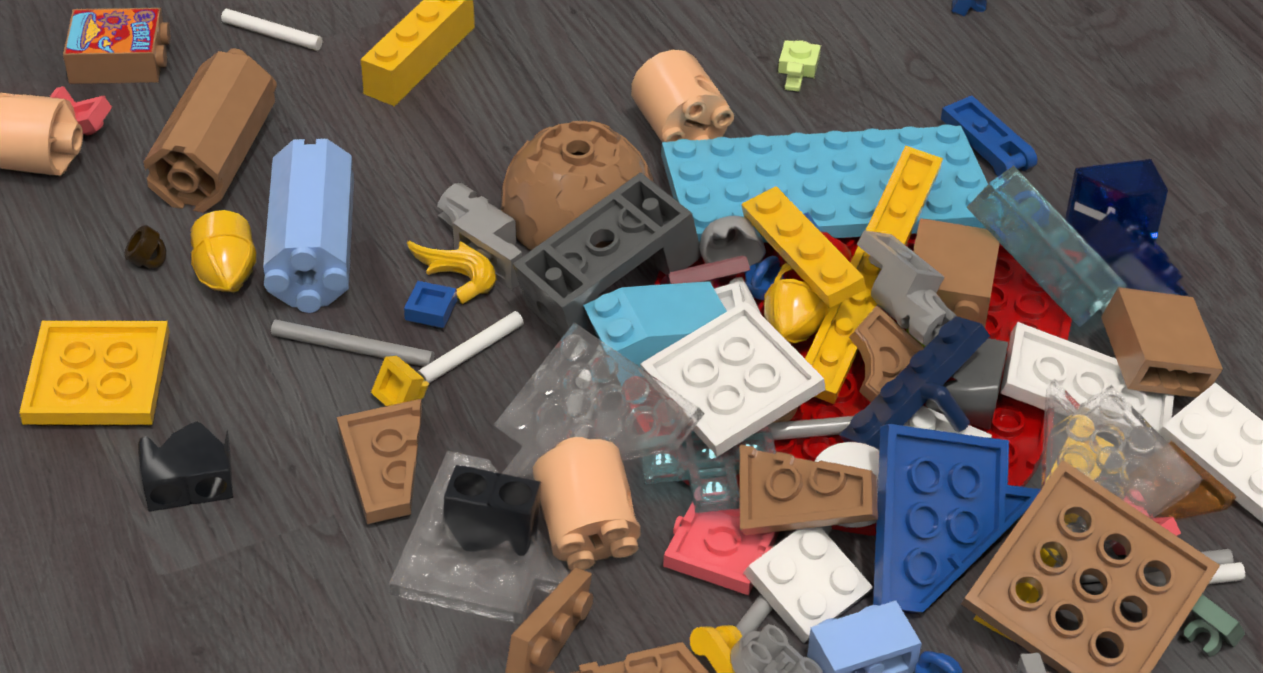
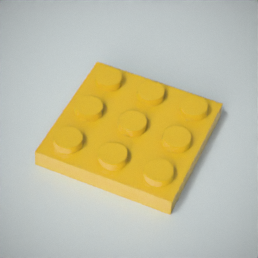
[19,321,170,425]

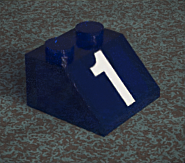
[1063,159,1168,254]

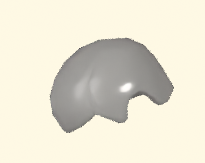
[699,216,766,266]

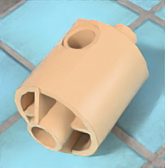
[631,50,734,142]
[0,92,83,176]
[532,437,640,570]

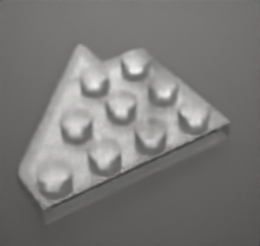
[494,323,705,480]
[1041,379,1203,566]
[389,451,569,624]

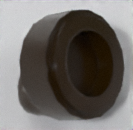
[124,225,167,269]

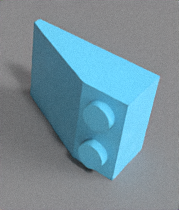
[583,281,727,390]

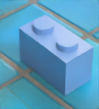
[807,600,921,673]

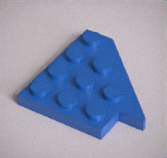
[873,424,1041,613]

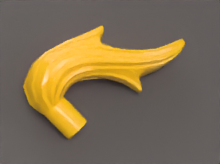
[407,240,497,304]

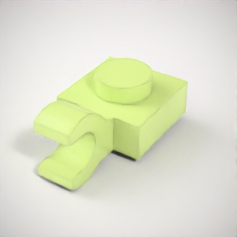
[778,40,821,92]

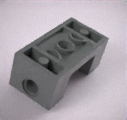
[513,172,702,350]

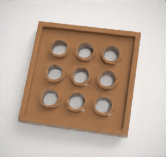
[961,460,1221,673]

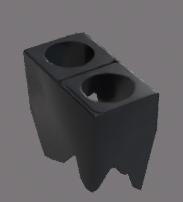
[138,421,233,512]
[443,465,541,556]

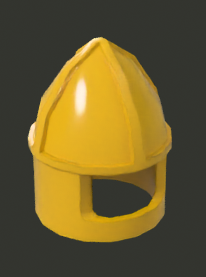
[190,210,256,293]
[764,263,829,344]

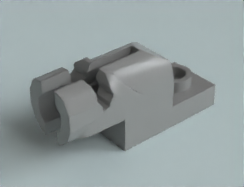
[437,183,522,289]
[857,230,956,346]

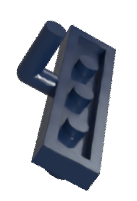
[839,316,990,450]

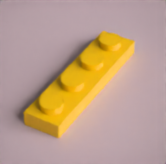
[741,186,866,308]

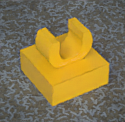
[371,356,429,406]

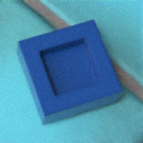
[404,281,457,328]

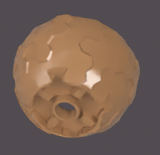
[501,121,653,250]

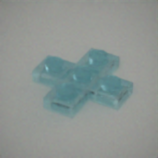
[638,412,776,513]

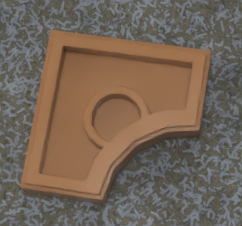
[849,306,925,402]

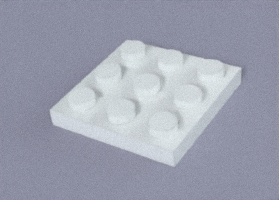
[640,300,825,456]

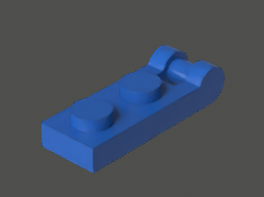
[941,95,1038,180]

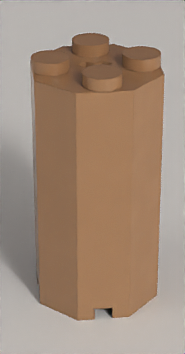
[144,48,277,212]

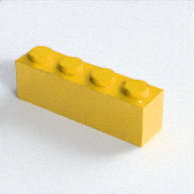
[361,0,475,106]

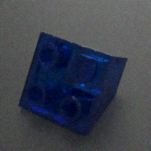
[1076,211,1188,296]

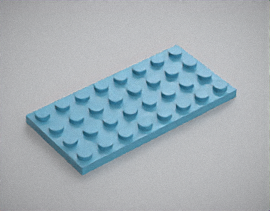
[661,125,1003,243]

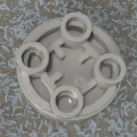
[730,624,823,673]

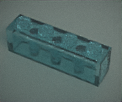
[967,166,1127,327]

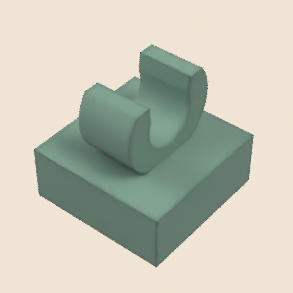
[1183,594,1246,657]

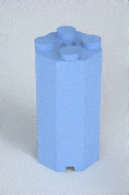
[263,139,354,313]

